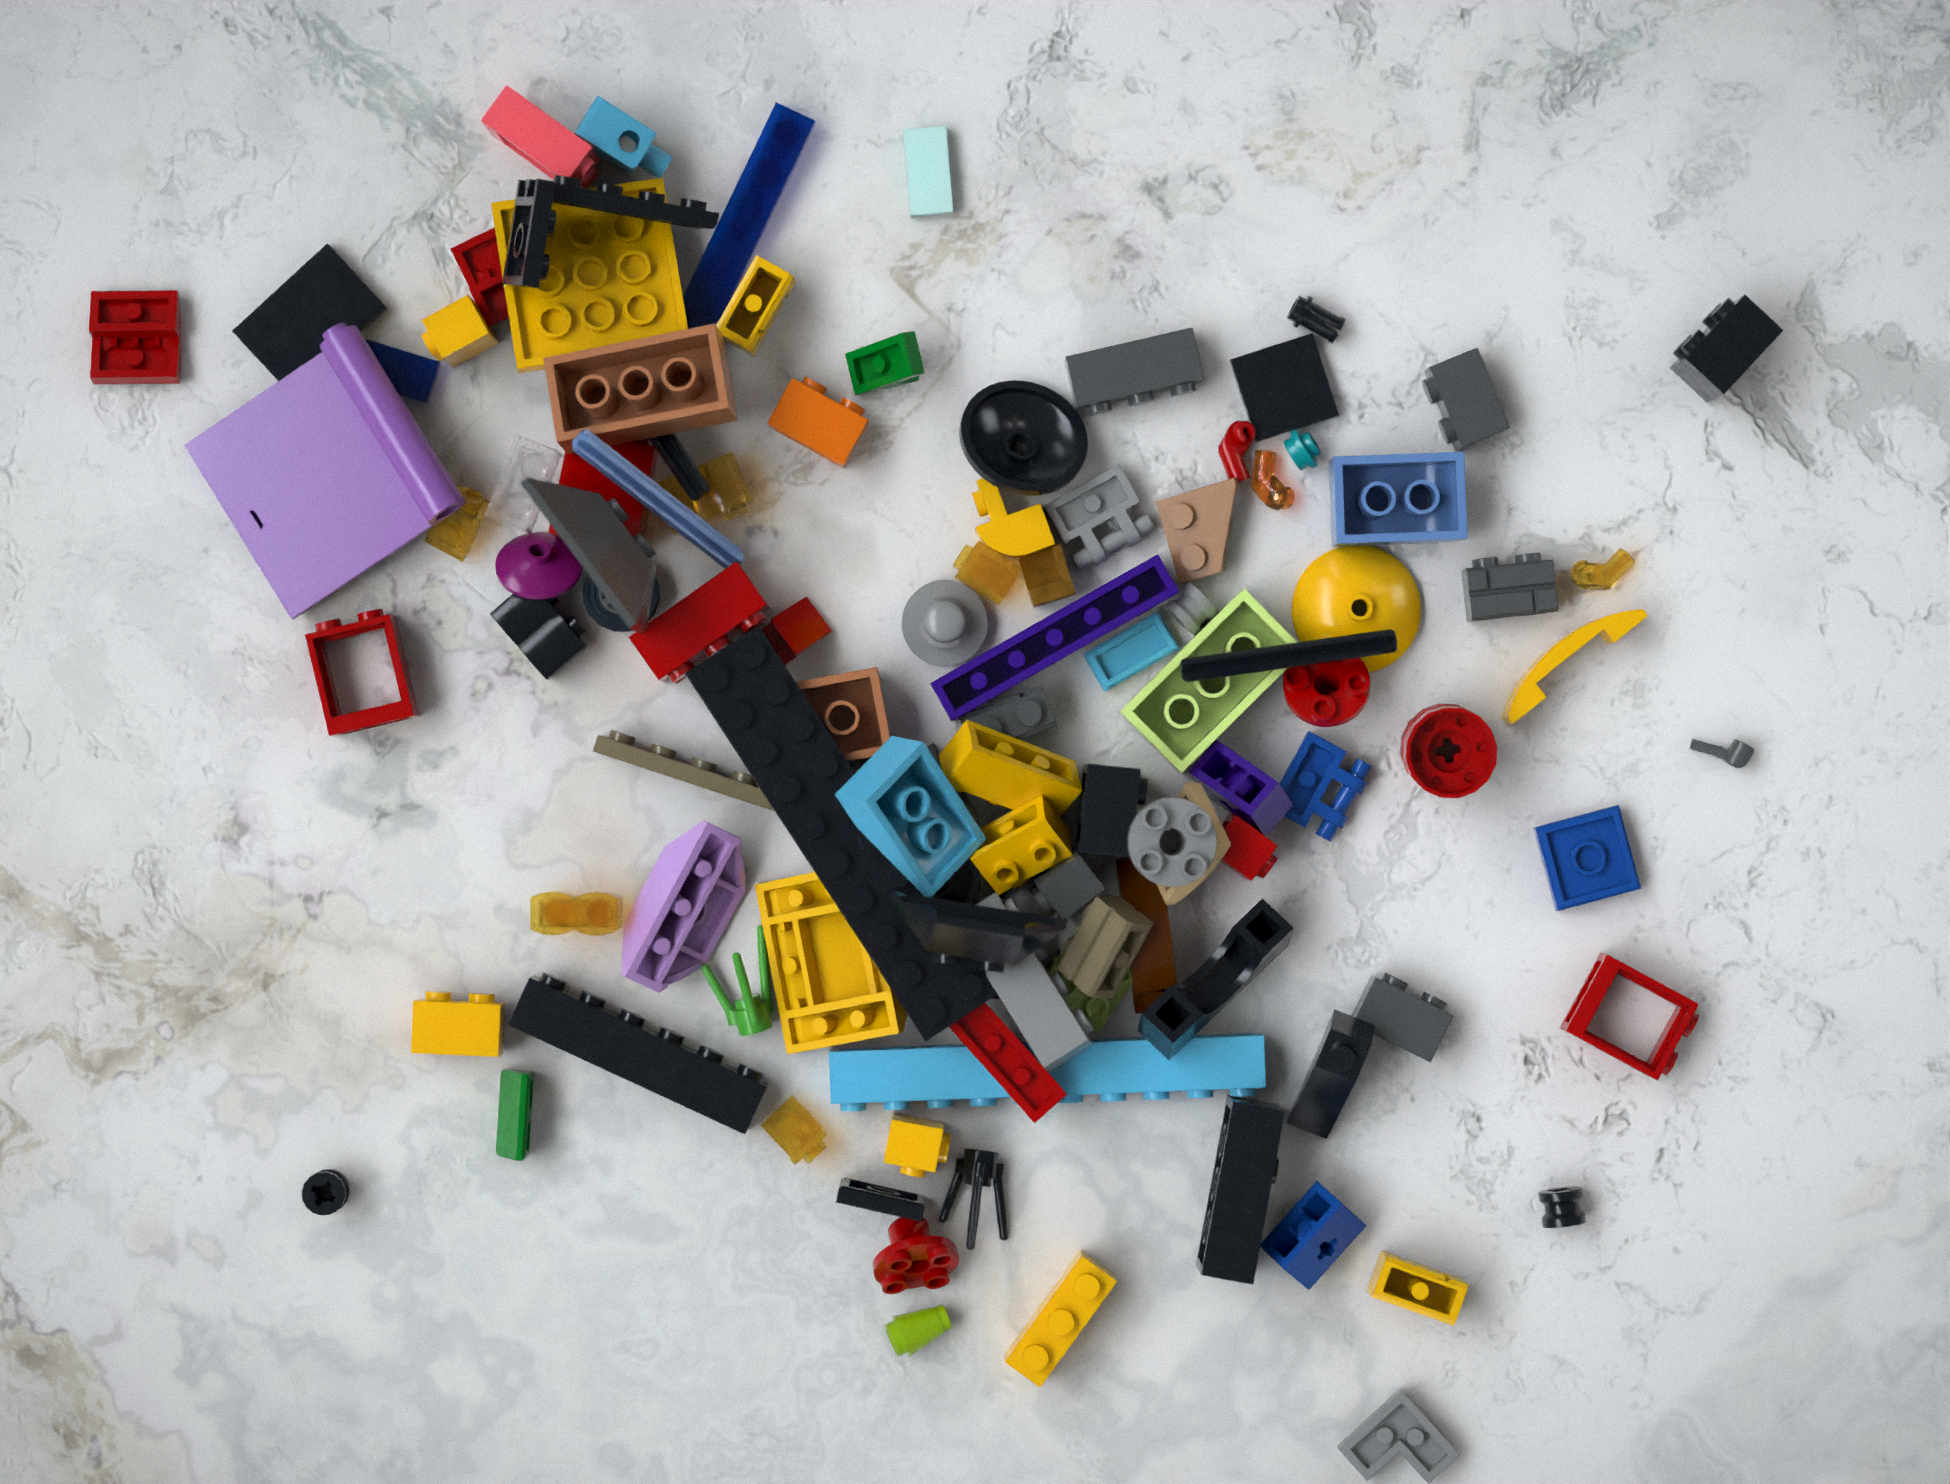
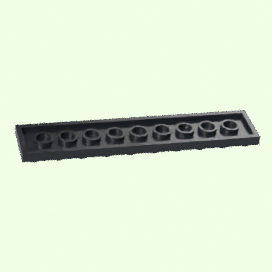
[685,626,997,1041]

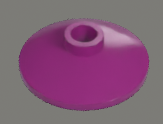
[495,532,583,600]

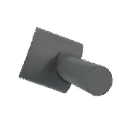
[1689,739,1754,768]

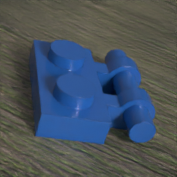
[1279,731,1372,842]

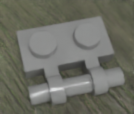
[1044,464,1155,571]

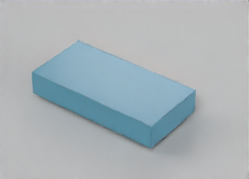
[1083,612,1180,692]

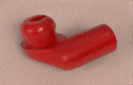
[1218,421,1256,483]

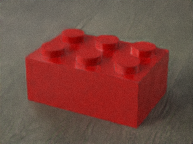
[629,561,771,684]

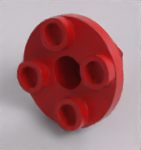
[1283,658,1371,727]
[872,1217,959,1294]

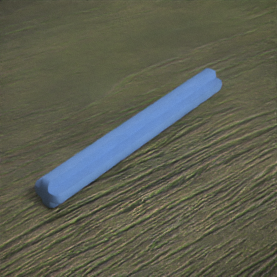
[572,429,744,569]

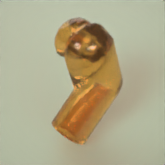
[1251,450,1295,510]

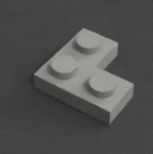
[1337,1388,1460,1484]

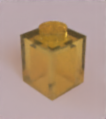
[953,540,1022,607]

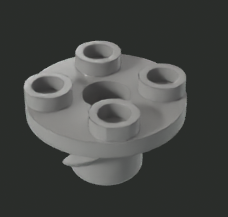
[902,580,988,667]
[1127,797,1217,887]

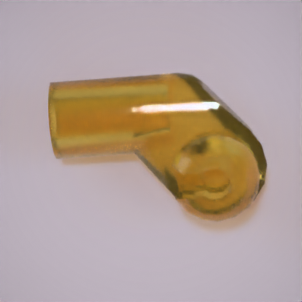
[1571,548,1635,591]

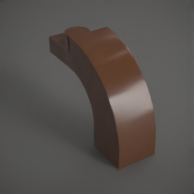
[1116,858,1177,1014]

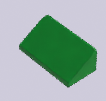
[496,1069,534,1161]

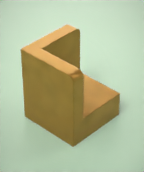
[1019,544,1075,608]

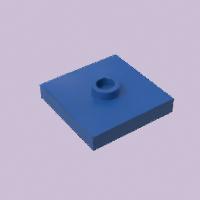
[1533,805,1641,911]

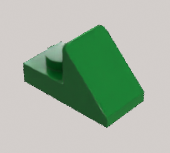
[845,331,925,396]

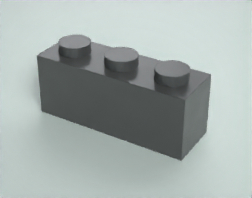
[1064,327,1204,416]

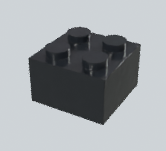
[1670,295,1783,403]

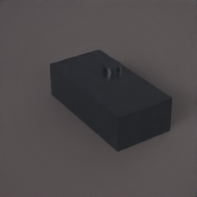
[1196,1095,1285,1285]

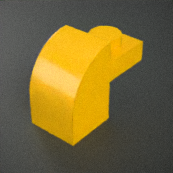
[971,478,1055,558]

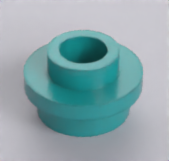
[1283,429,1321,471]

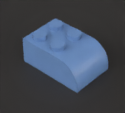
[1329,452,1468,547]

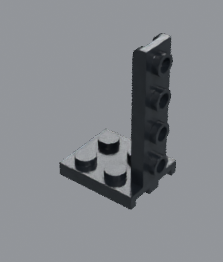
[502,175,719,288]

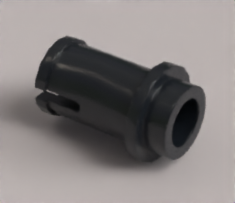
[1287,295,1345,343]

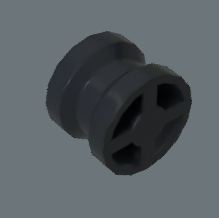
[302,1169,350,1215]
[1538,1186,1586,1228]

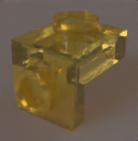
[424,485,494,562]

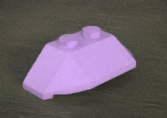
[621,820,746,993]

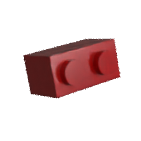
[1220,814,1278,881]

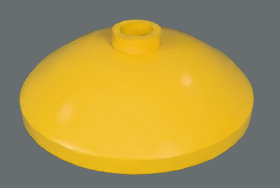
[1291,546,1421,673]

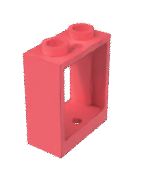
[481,85,600,189]

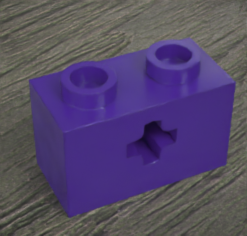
[1188,739,1293,837]

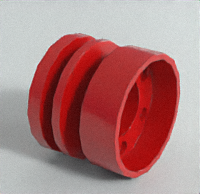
[1400,703,1497,798]

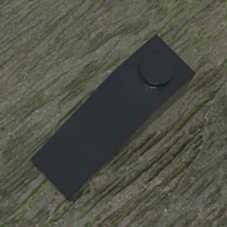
[1287,1009,1375,1139]

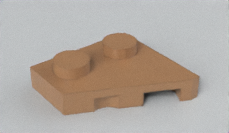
[1156,478,1239,584]

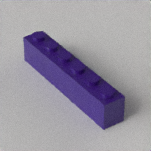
[930,554,1179,722]

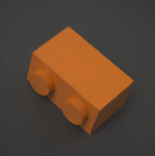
[767,377,869,468]

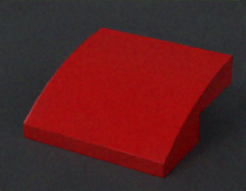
[450,227,509,327]
[89,290,181,385]

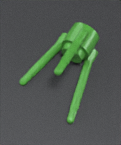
[701,925,775,1036]

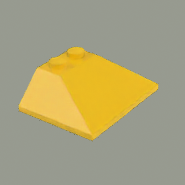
[755,872,908,1054]

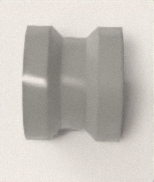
[1164,582,1219,636]

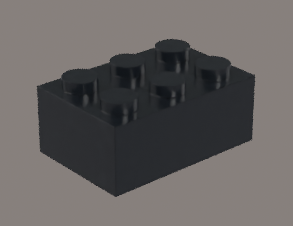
[1075,764,1148,857]

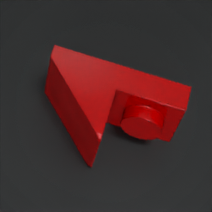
[761,596,832,666]

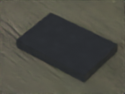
[232,244,388,381]

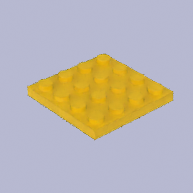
[491,178,688,373]

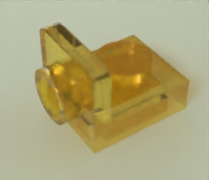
[760,1094,828,1165]

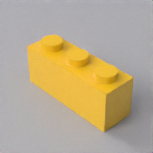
[939,720,1082,817]
[1004,1250,1117,1387]

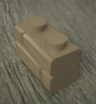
[1057,895,1153,998]

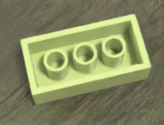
[1118,589,1297,773]

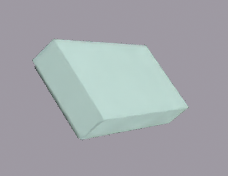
[903,126,954,217]

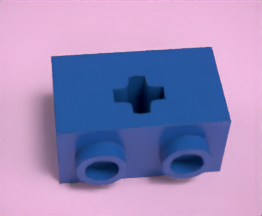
[1260,1181,1367,1290]

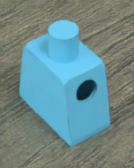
[574,95,673,178]

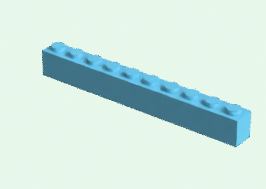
[829,1033,1266,1111]

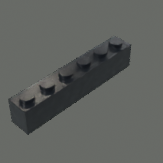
[508,972,768,1134]

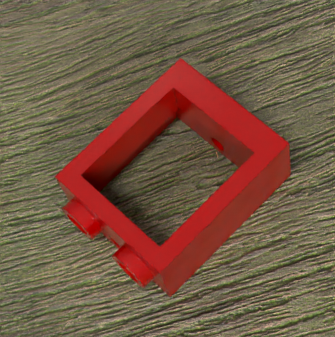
[305,609,420,737]
[1560,953,1699,1081]

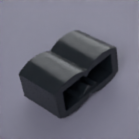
[490,594,588,680]

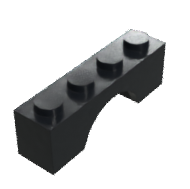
[1137,899,1294,1060]

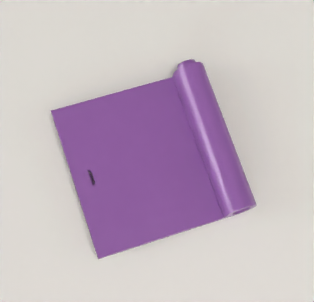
[184,322,466,619]

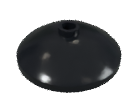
[959,380,1088,496]

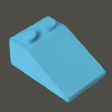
[835,736,986,898]

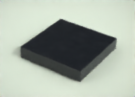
[1230,333,1339,443]
[836,1177,926,1222]

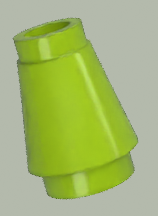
[884,1304,952,1357]

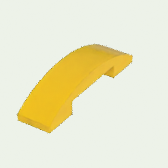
[1501,609,1648,725]

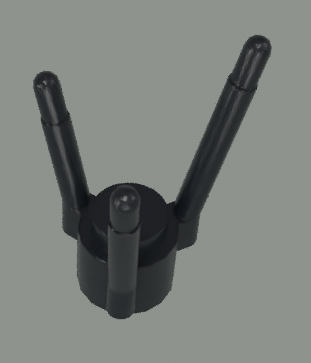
[939,1149,1008,1250]

